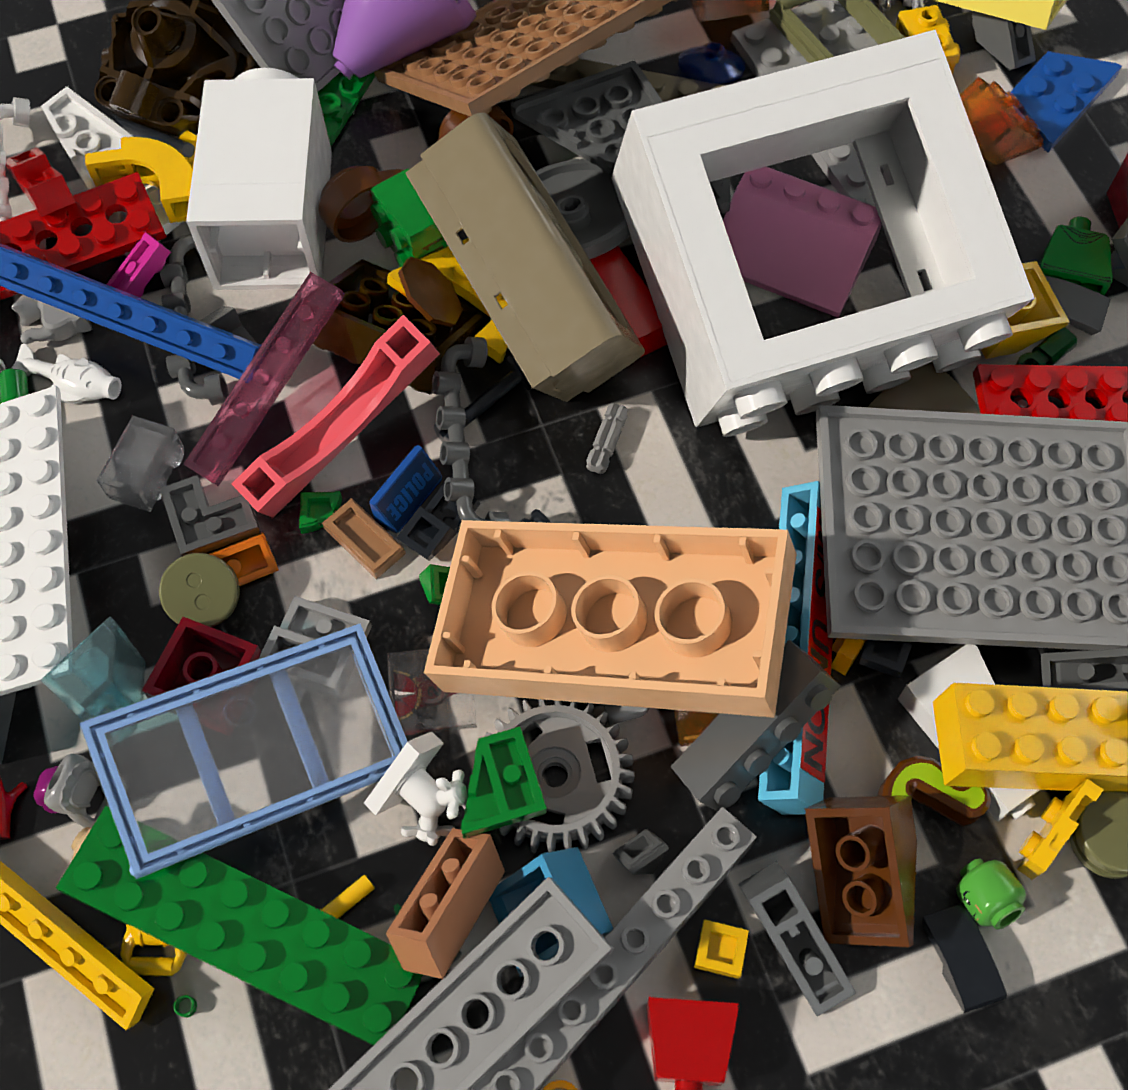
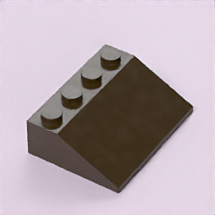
[300,259,487,395]

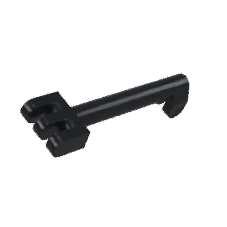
[434,354,532,442]

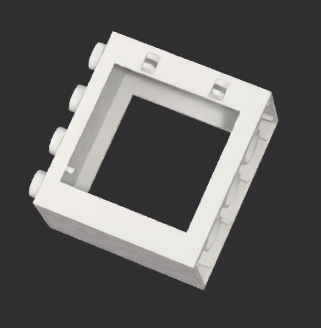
[611,30,1035,437]

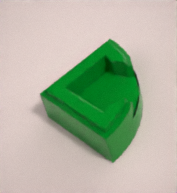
[299,491,342,534]

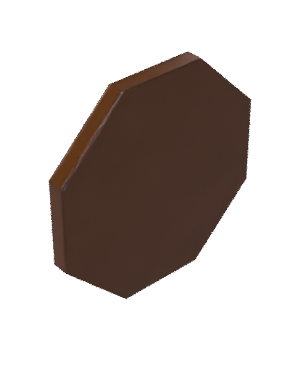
[398,257,463,327]

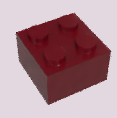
[141,616,262,737]

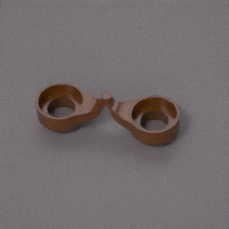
[319,104,514,243]

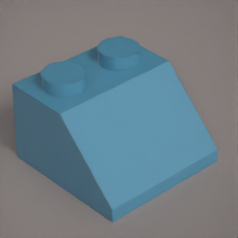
[489,847,613,977]

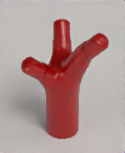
[0,777,27,840]

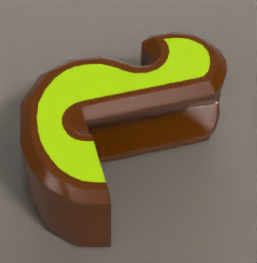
[877,755,991,827]

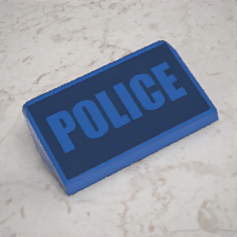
[369,445,442,533]

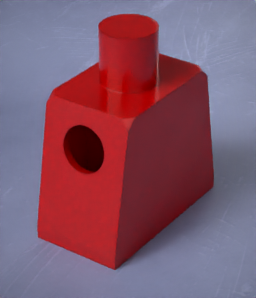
[646,997,738,1090]

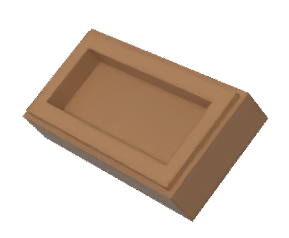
[322,498,406,579]

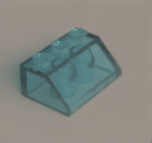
[41,617,145,748]

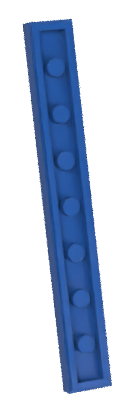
[0,243,264,383]

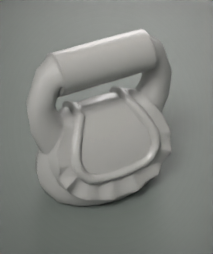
[44,753,128,828]

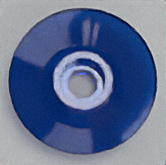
[678,42,745,83]

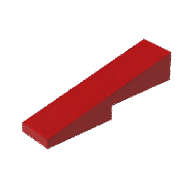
[6,147,76,217]

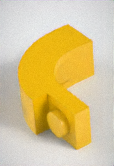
[85,137,193,223]

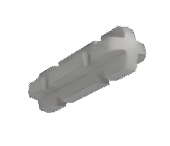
[586,403,628,474]

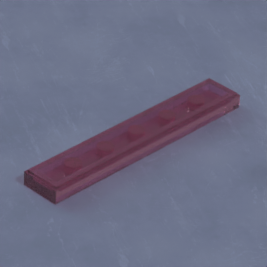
[184,271,345,486]

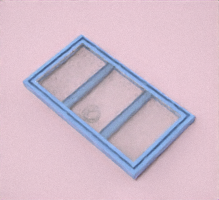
[80,623,408,879]

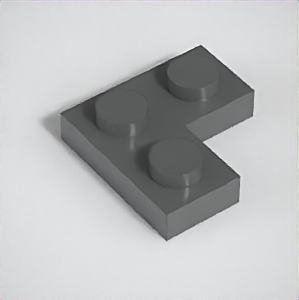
[160,475,261,556]

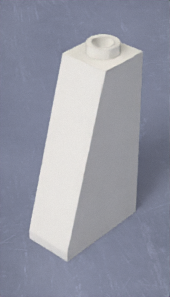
[898,644,1039,822]

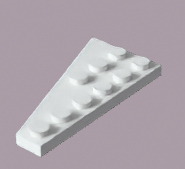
[41,86,183,257]

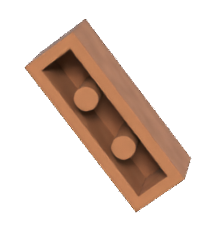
[386,828,505,979]

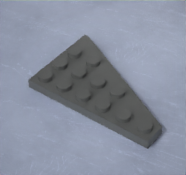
[510,60,731,214]

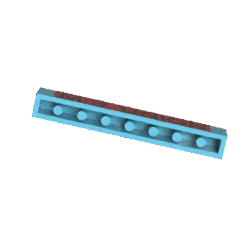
[758,481,833,815]

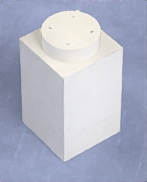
[186,68,332,290]

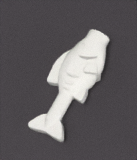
[11,344,121,404]

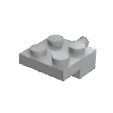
[259,596,372,709]

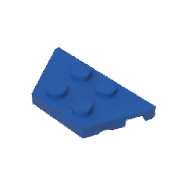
[1008,51,1122,153]

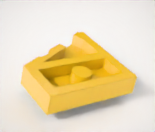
[1017,779,1104,880]

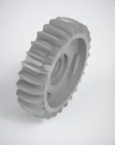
[485,699,635,853]

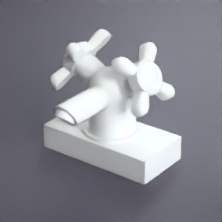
[364,731,468,846]

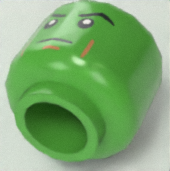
[956,858,1026,930]

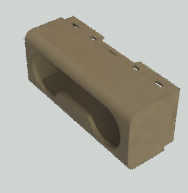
[405,113,645,402]

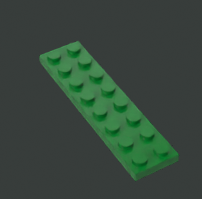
[56,805,424,1046]

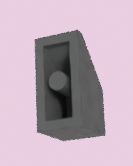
[971,10,1036,70]

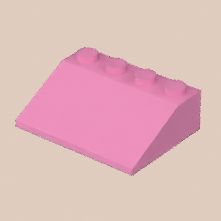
[723,167,882,318]

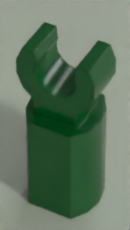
[1015,327,1078,365]

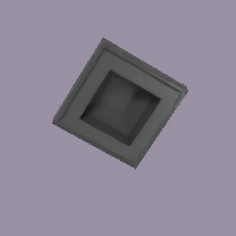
[613,829,669,874]

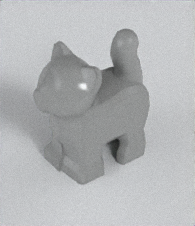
[11,295,92,344]

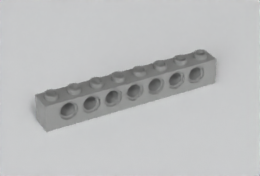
[473,807,757,1090]

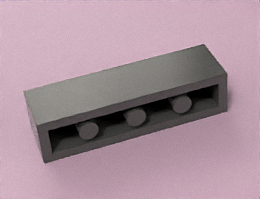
[671,639,841,812]

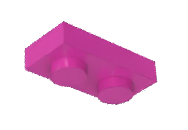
[106,232,171,298]

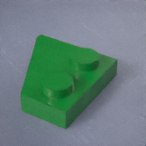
[461,726,547,839]

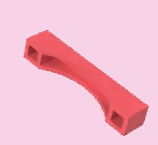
[231,315,440,518]

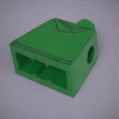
[1039,216,1112,296]

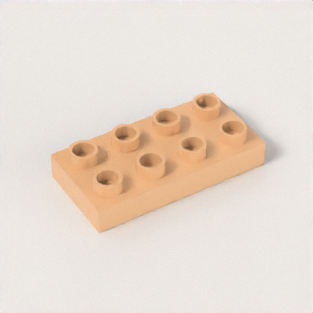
[424,520,796,718]

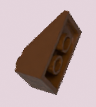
[805,796,917,947]

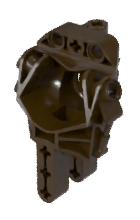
[94,0,261,137]

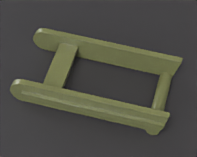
[769,0,905,63]

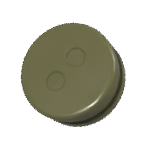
[159,553,240,627]
[1069,791,1128,879]

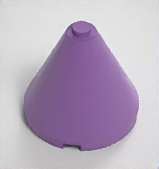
[333,0,476,79]

